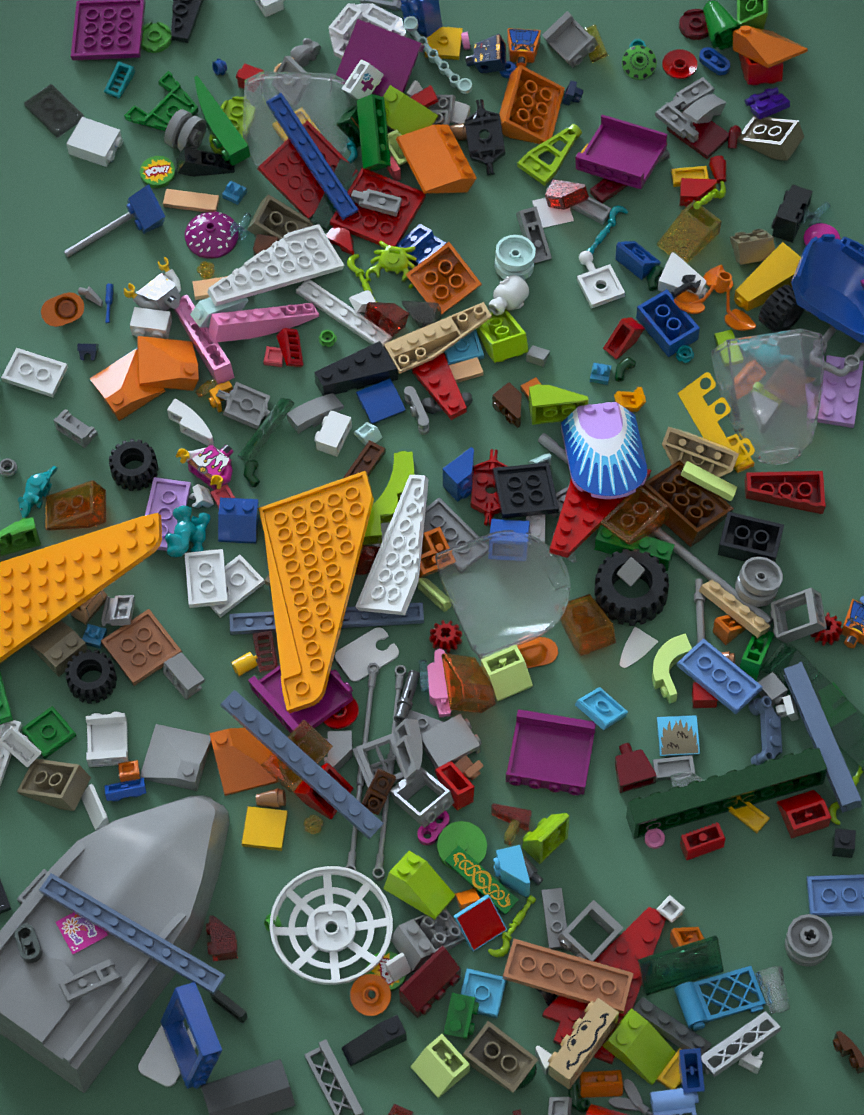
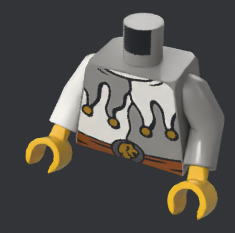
[124,257,181,311]

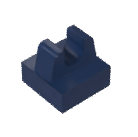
[562,80,583,106]
[77,343,99,360]

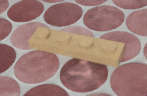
[699,580,771,638]

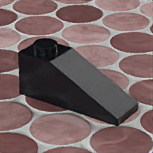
[341,1015,407,1067]

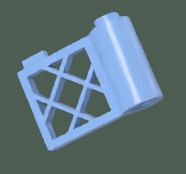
[650,1088,699,1115]

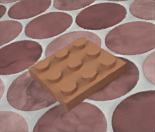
[101,609,182,686]

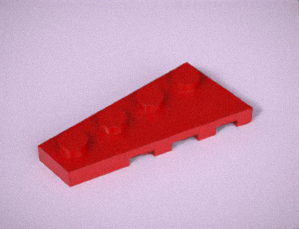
[412,353,467,420]

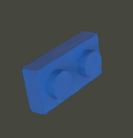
[105,777,146,801]

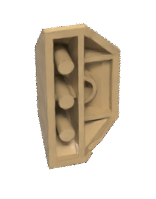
[662,427,739,477]

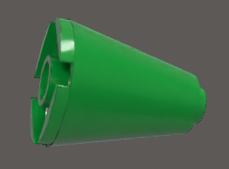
[703,1,742,50]

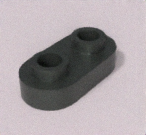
[14,924,43,963]

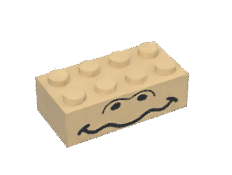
[548,998,619,1090]

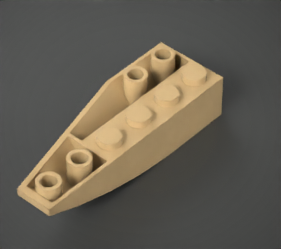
[384,302,492,374]

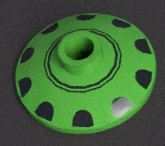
[622,45,657,80]

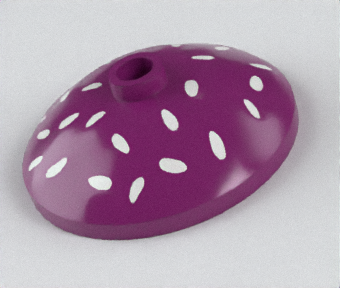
[185,212,239,259]

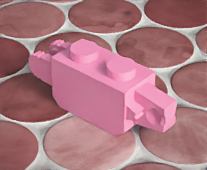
[427,648,457,717]

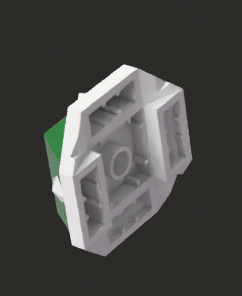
[329,3,406,59]

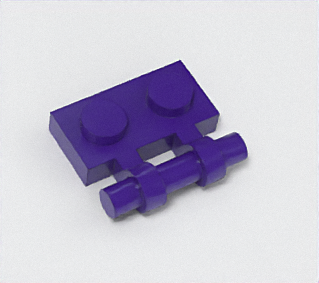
[745,87,790,120]

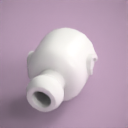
[489,275,529,316]

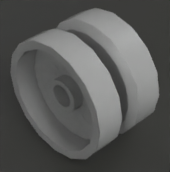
[164,109,206,152]
[735,557,783,607]
[784,914,833,967]

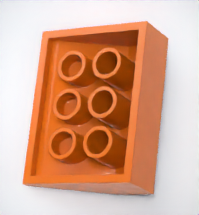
[499,65,565,144]
[396,124,477,193]

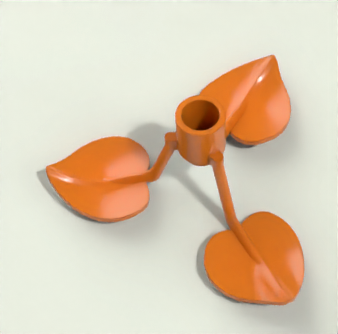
[674,264,756,331]

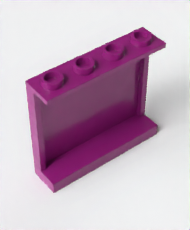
[335,19,425,97]
[575,115,667,189]
[248,665,353,741]
[506,709,596,796]

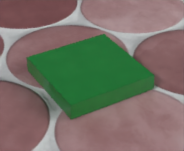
[21,706,76,759]

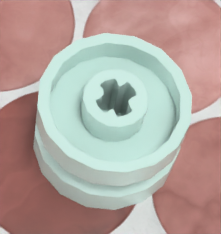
[495,235,536,280]

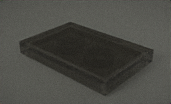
[24,84,84,138]

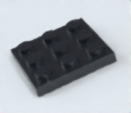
[492,462,559,519]

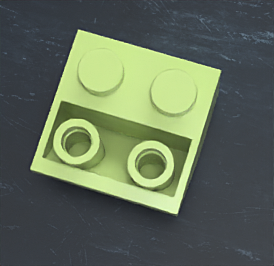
[481,645,533,702]
[411,1034,470,1098]

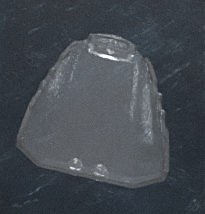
[711,328,824,465]

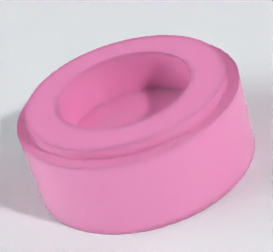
[461,32,471,50]
[644,828,665,849]

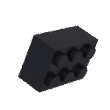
[718,512,784,562]

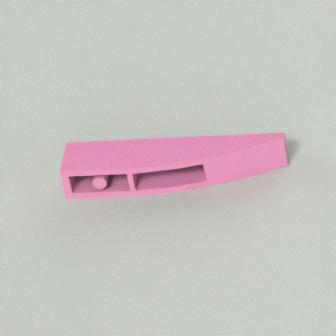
[208,303,319,343]

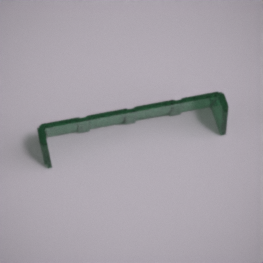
[760,643,864,772]

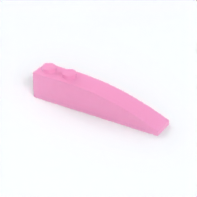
[174,295,235,385]

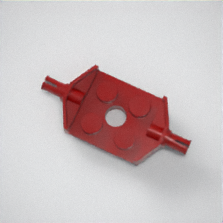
[471,449,507,526]

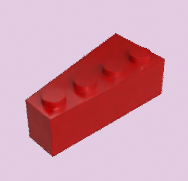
[744,471,826,514]

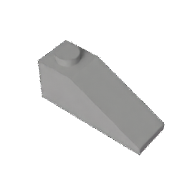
[516,206,552,264]

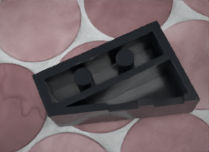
[771,184,813,243]

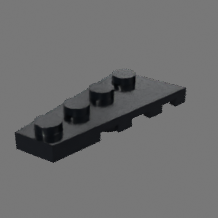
[171,0,203,43]

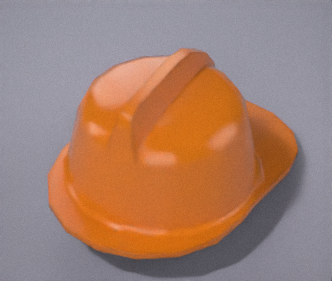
[41,292,84,327]
[516,637,558,668]

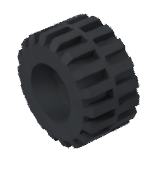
[758,285,805,335]
[109,439,158,491]
[65,649,117,704]

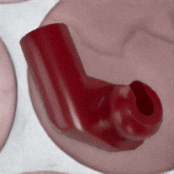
[728,125,741,149]

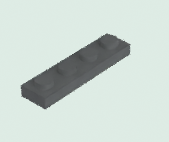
[633,997,712,1055]

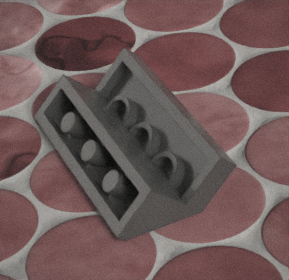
[201,1059,295,1115]

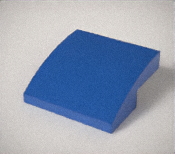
[396,224,446,266]
[356,379,406,424]

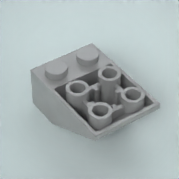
[391,908,465,971]

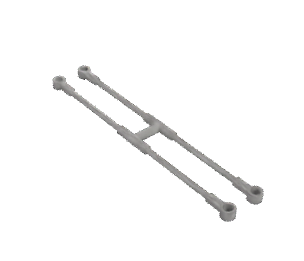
[345,663,407,881]

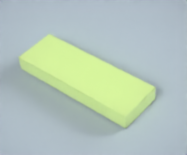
[681,461,737,501]

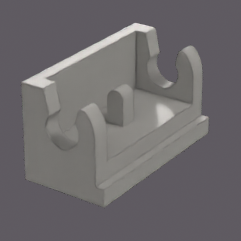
[54,409,98,448]
[163,652,205,700]

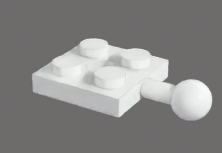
[577,251,625,309]

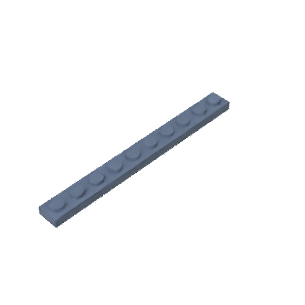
[230,603,424,635]
[220,690,384,839]
[39,873,226,995]

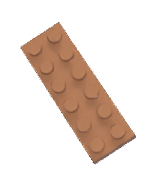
[502,939,634,1014]

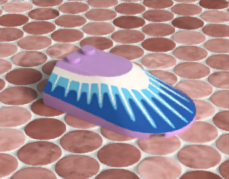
[561,402,647,499]

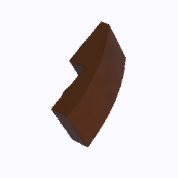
[361,768,396,815]
[833,1031,864,1074]

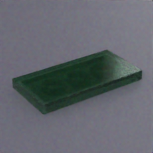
[638,935,724,996]

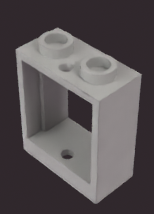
[770,588,827,643]
[390,766,454,828]
[558,900,623,961]

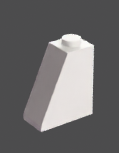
[658,252,708,299]

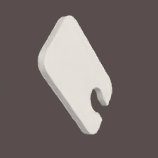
[335,627,399,682]
[138,1025,197,1087]

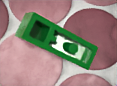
[739,631,774,681]

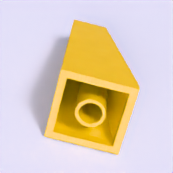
[734,242,801,311]

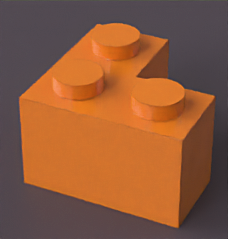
[419,527,456,578]

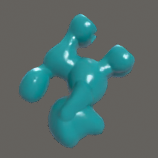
[165,505,211,558]

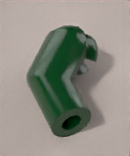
[647,265,664,291]
[615,357,636,382]
[243,460,260,487]
[568,1084,591,1112]

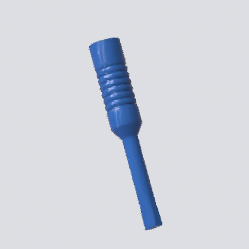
[105,283,114,323]

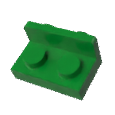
[443,993,479,1039]

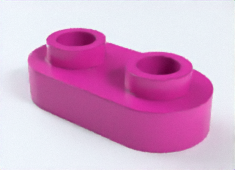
[417,811,449,846]

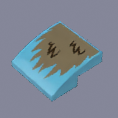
[657,715,700,756]

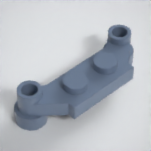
[749,696,782,766]

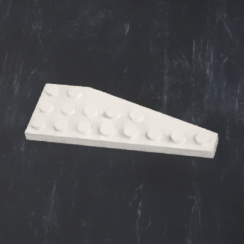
[207,224,344,306]
[355,475,429,615]

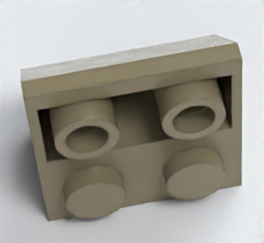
[730,229,775,265]

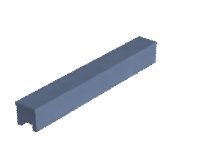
[783,662,862,813]

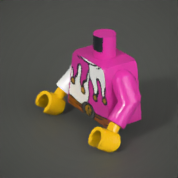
[176,445,233,490]

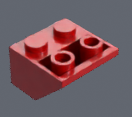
[777,790,832,839]

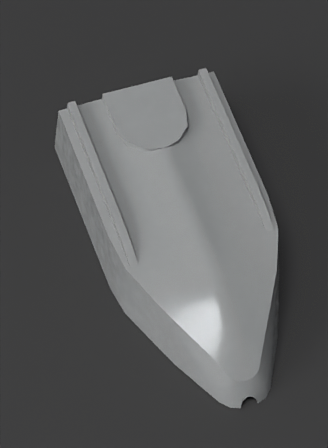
[0,795,229,1093]

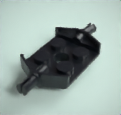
[465,99,506,176]

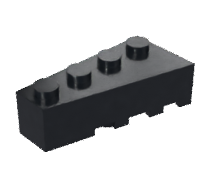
[314,341,398,396]

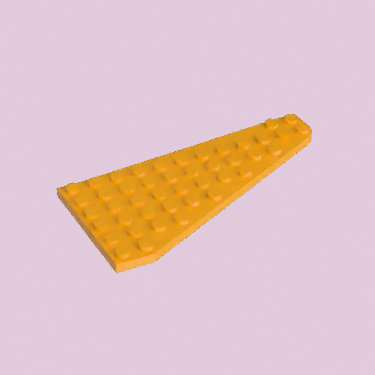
[258,471,374,714]
[0,513,162,663]

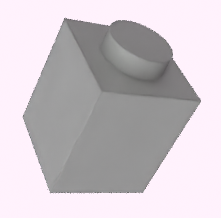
[758,672,788,707]

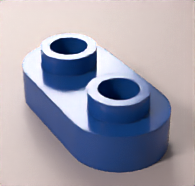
[699,47,730,75]

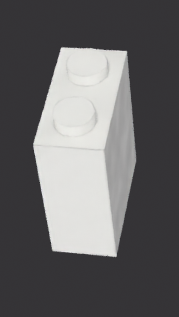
[67,117,123,167]

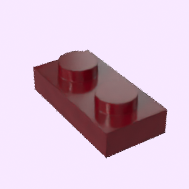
[590,179,628,204]

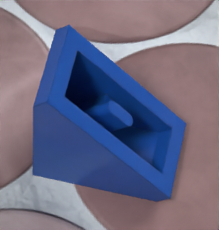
[679,1048,705,1093]

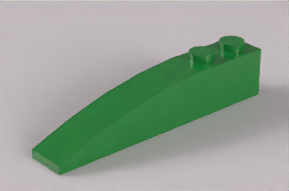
[194,75,251,166]

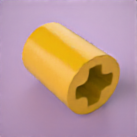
[231,652,258,676]

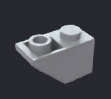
[324,731,353,771]

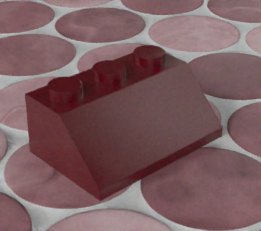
[399,946,461,1018]

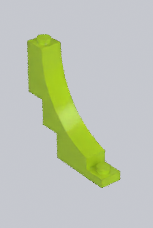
[363,451,415,545]

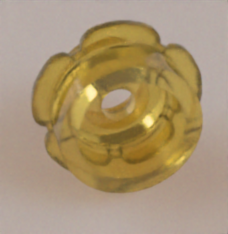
[197,261,215,279]
[303,815,323,834]

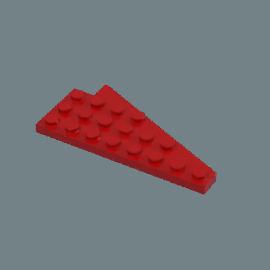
[549,469,651,558]
[542,907,666,1064]

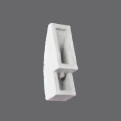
[167,399,214,446]

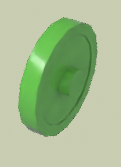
[437,821,487,870]

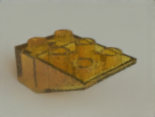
[657,200,721,263]

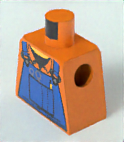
[507,28,541,67]
[842,599,864,649]

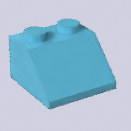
[493,845,530,897]

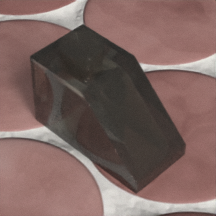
[402,301,442,329]

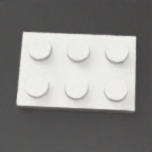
[1,348,68,397]
[185,549,228,608]
[210,555,265,618]

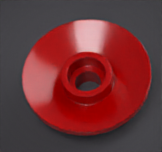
[662,49,697,79]
[323,698,359,729]

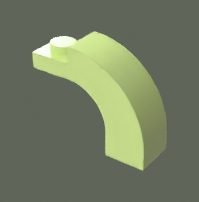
[652,633,692,704]

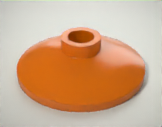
[350,974,391,1016]

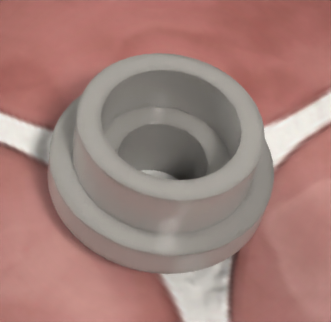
[0,458,17,477]

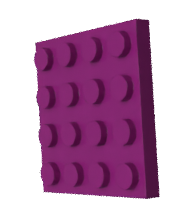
[71,0,145,60]

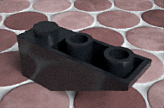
[176,147,235,177]

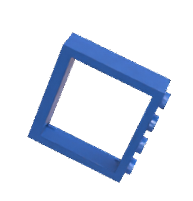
[160,982,222,1089]

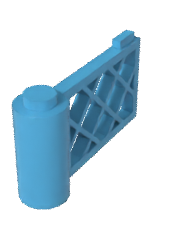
[674,966,766,1031]

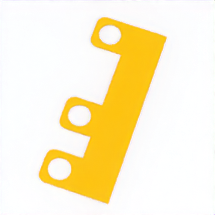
[678,372,755,468]

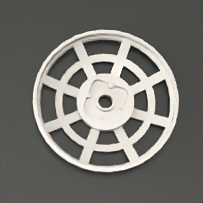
[270,866,393,985]

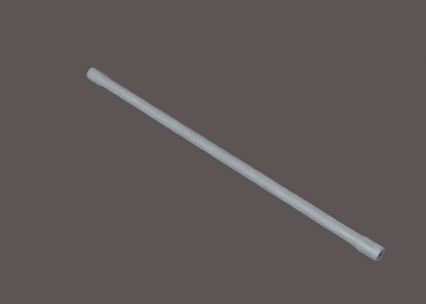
[538,433,773,625]

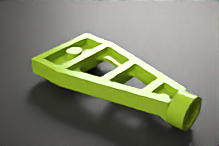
[517,124,582,186]

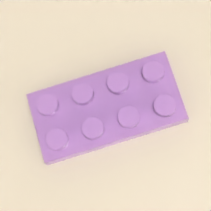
[816,355,864,428]
[145,477,191,551]

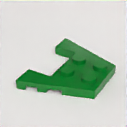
[124,71,198,131]

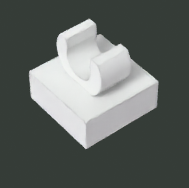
[189,484,214,508]
[776,695,799,721]
[738,1051,763,1074]

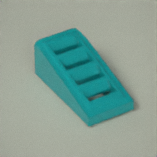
[104,61,136,99]

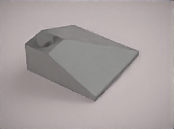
[140,724,211,791]

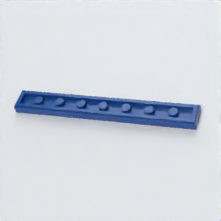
[266,93,358,220]

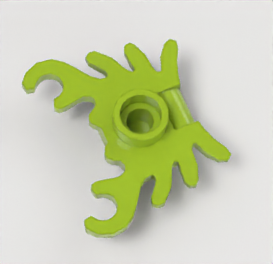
[365,241,417,289]

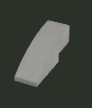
[682,94,727,124]
[287,394,344,434]
[393,719,423,780]

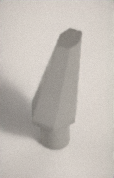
[78,286,103,307]

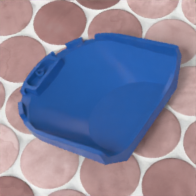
[791,234,864,343]

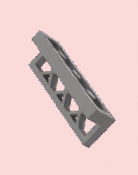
[701,1011,781,1077]
[304,1039,364,1115]

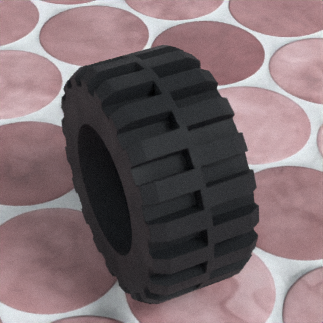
[594,549,669,626]

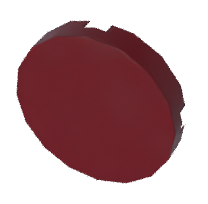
[679,9,709,40]

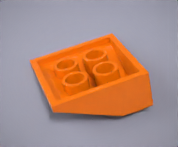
[733,26,808,68]
[405,242,482,317]
[137,336,199,391]
[90,349,165,421]
[209,728,283,796]

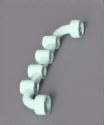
[404,16,472,94]

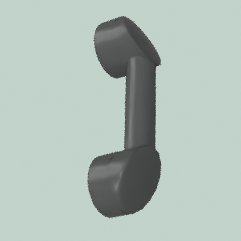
[421,392,473,414]

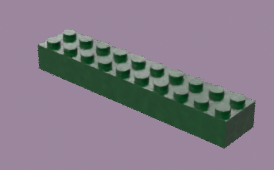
[626,748,827,839]

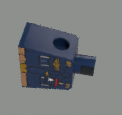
[465,34,506,73]

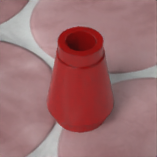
[709,155,727,184]

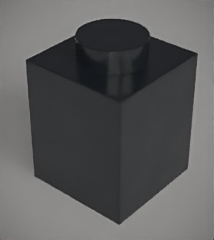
[832,828,856,858]

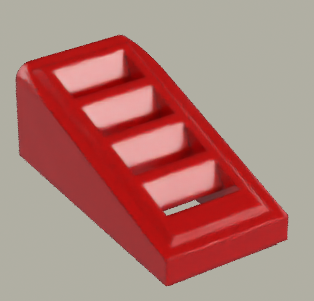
[276,328,303,367]

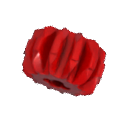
[810,612,843,646]
[429,620,462,654]

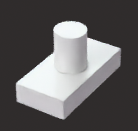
[0,726,42,768]

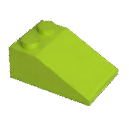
[383,85,438,135]
[476,309,529,363]
[529,384,589,425]
[522,813,570,864]
[384,851,455,920]
[602,1008,676,1085]

